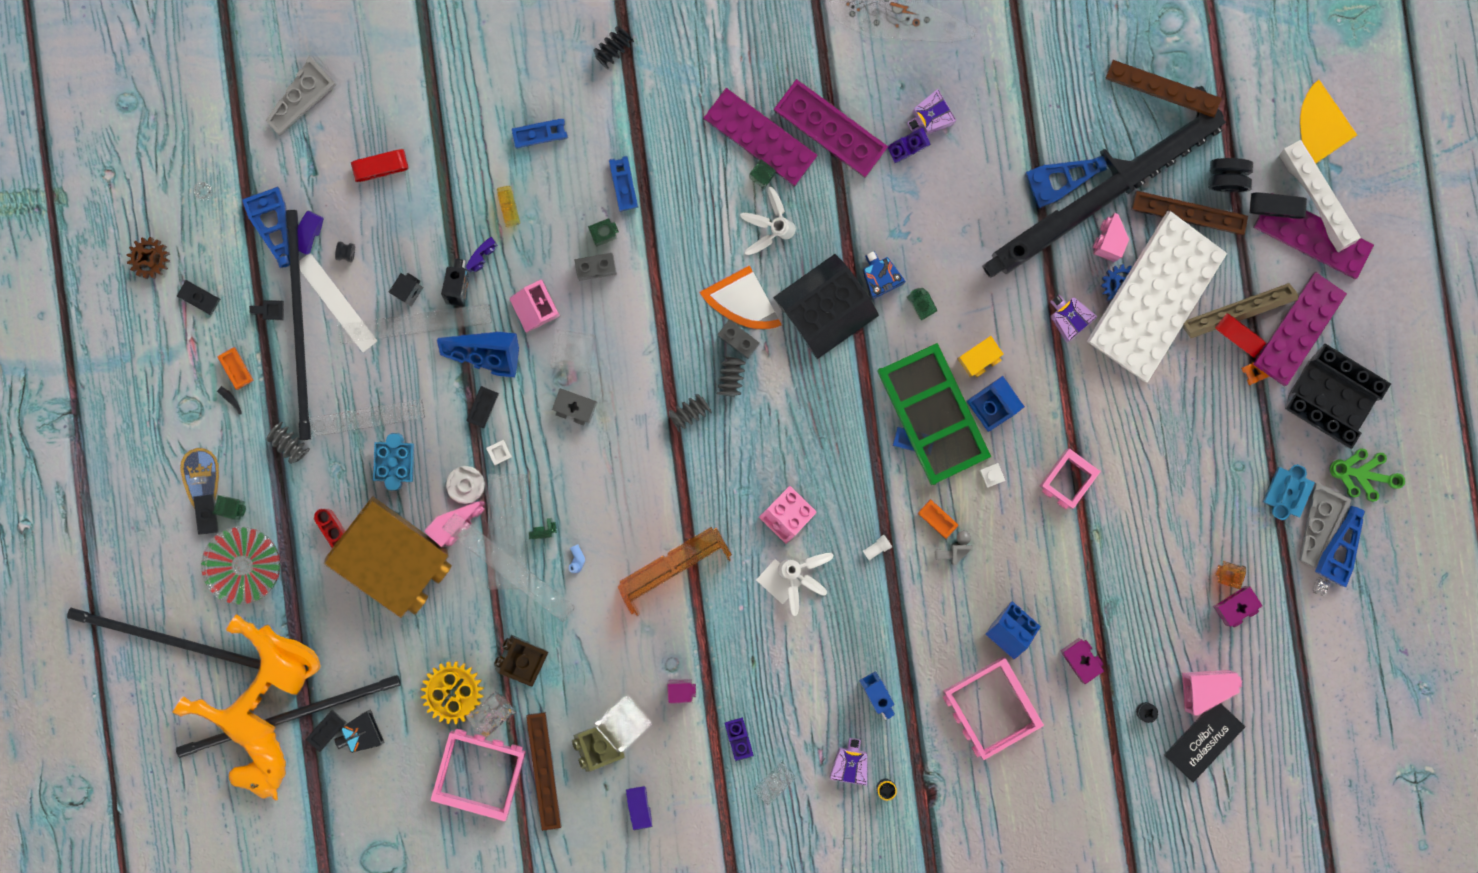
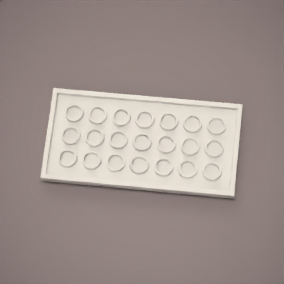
[1087,211,1227,382]

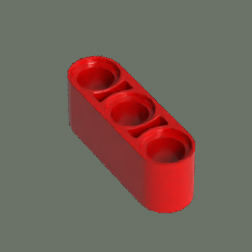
[351,149,409,182]
[1215,313,1267,358]
[314,509,345,548]

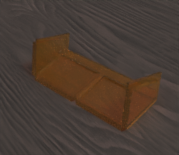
[618,527,732,616]

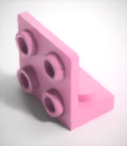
[759,486,816,544]

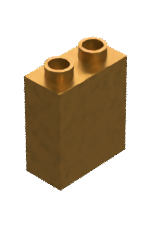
[324,496,452,618]

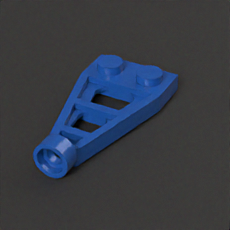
[1025,156,1107,208]
[242,187,290,268]
[1315,506,1365,587]

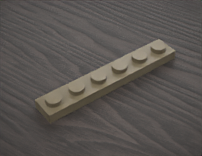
[1183,283,1298,338]

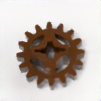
[126,237,170,279]

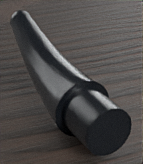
[216,386,242,415]

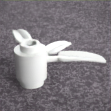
[740,187,796,255]
[778,553,833,616]

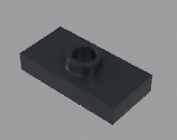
[177,280,221,315]
[466,386,499,429]
[193,494,219,535]
[305,710,347,752]

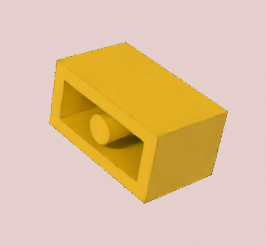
[957,336,1004,378]

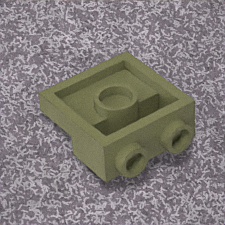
[572,721,625,772]

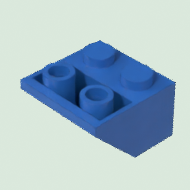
[985,601,1041,660]

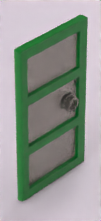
[877,343,992,485]

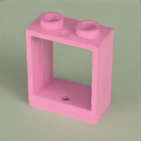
[1040,449,1101,510]

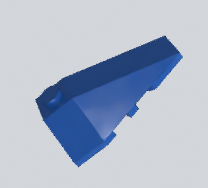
[437,332,519,378]

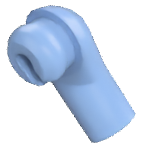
[568,544,585,573]

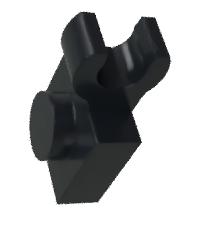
[249,300,284,320]

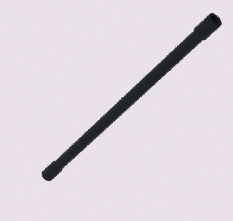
[286,210,311,440]
[67,607,261,669]
[176,675,401,758]

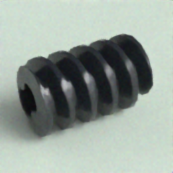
[593,26,635,69]

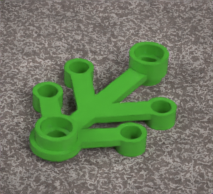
[1329,449,1405,502]

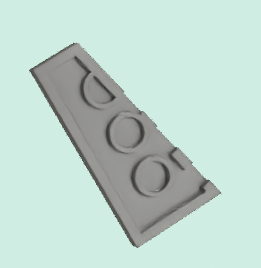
[266,56,336,136]
[1299,483,1352,568]

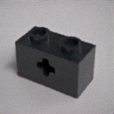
[389,273,424,307]

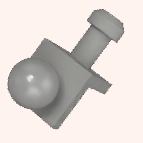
[935,530,973,565]

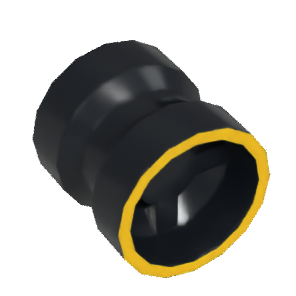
[876,778,897,800]

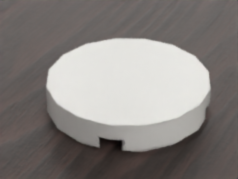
[446,466,485,504]

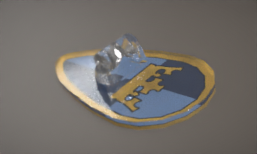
[180,448,219,509]

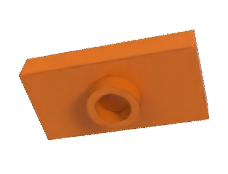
[217,347,254,390]
[917,499,959,539]

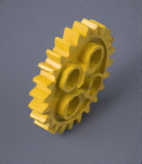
[421,661,484,724]

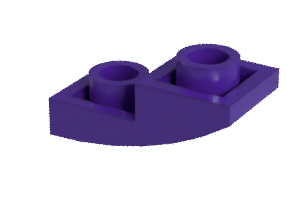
[888,128,931,163]
[298,211,324,255]
[466,236,498,273]
[724,717,754,762]
[626,786,653,830]

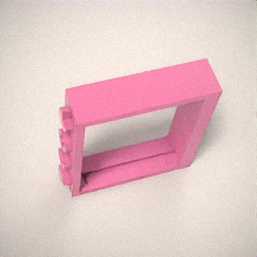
[943,657,1044,760]
[430,729,526,821]

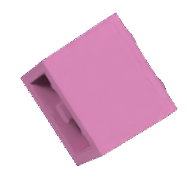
[1092,213,1129,262]
[509,279,560,333]

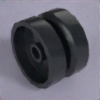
[1208,158,1254,193]

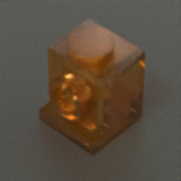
[1215,561,1246,590]

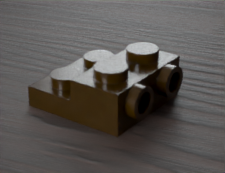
[494,635,549,687]

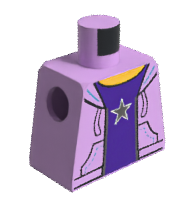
[907,89,956,135]
[1050,294,1097,342]
[829,738,867,786]

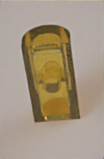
[497,186,521,228]

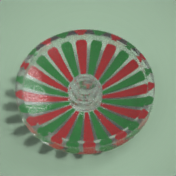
[201,527,280,604]

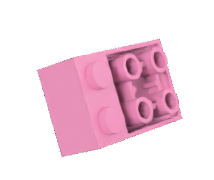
[424,501,486,547]

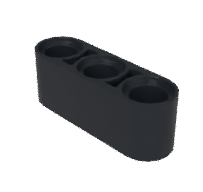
[1249,192,1307,219]

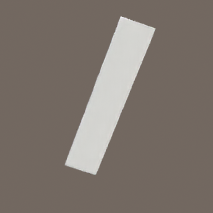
[299,253,378,352]

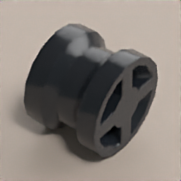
[335,241,355,262]
[1136,702,1159,723]

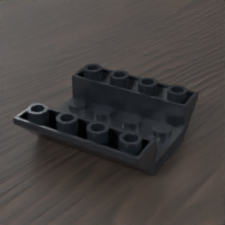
[773,254,879,359]
[1285,343,1391,449]

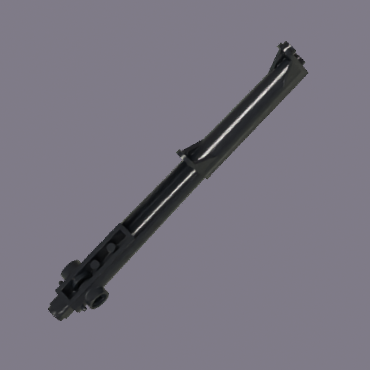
[982,86,1226,278]

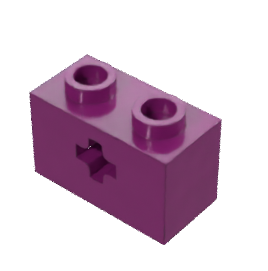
[1213,586,1263,628]
[1060,638,1104,684]
[668,679,696,703]

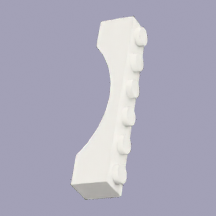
[1279,140,1361,252]

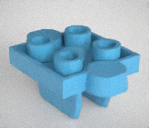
[373,433,414,491]
[1263,464,1315,520]

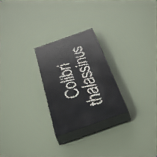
[1164,703,1246,783]

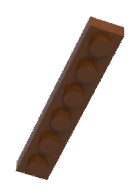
[1106,60,1222,117]
[1131,191,1248,236]
[526,712,562,831]

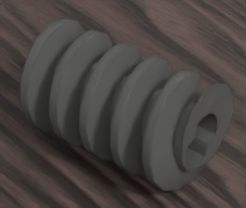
[717,356,746,397]
[669,394,712,432]
[266,422,310,464]

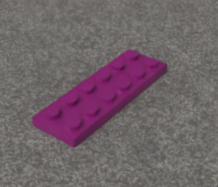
[774,79,888,178]
[703,88,818,187]
[1253,193,1374,279]
[1253,272,1347,387]

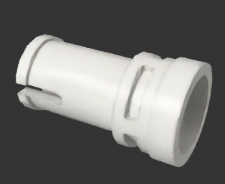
[863,535,892,561]

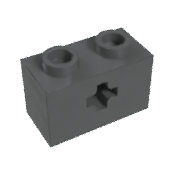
[574,253,617,281]
[717,320,760,359]
[552,388,597,425]

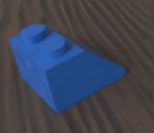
[966,376,1025,432]

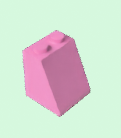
[1182,670,1242,715]

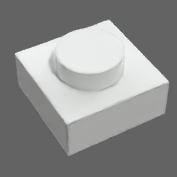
[486,440,512,466]
[980,463,1005,488]

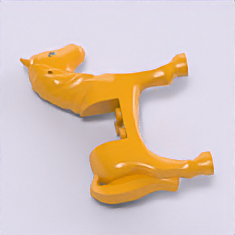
[172,614,321,801]

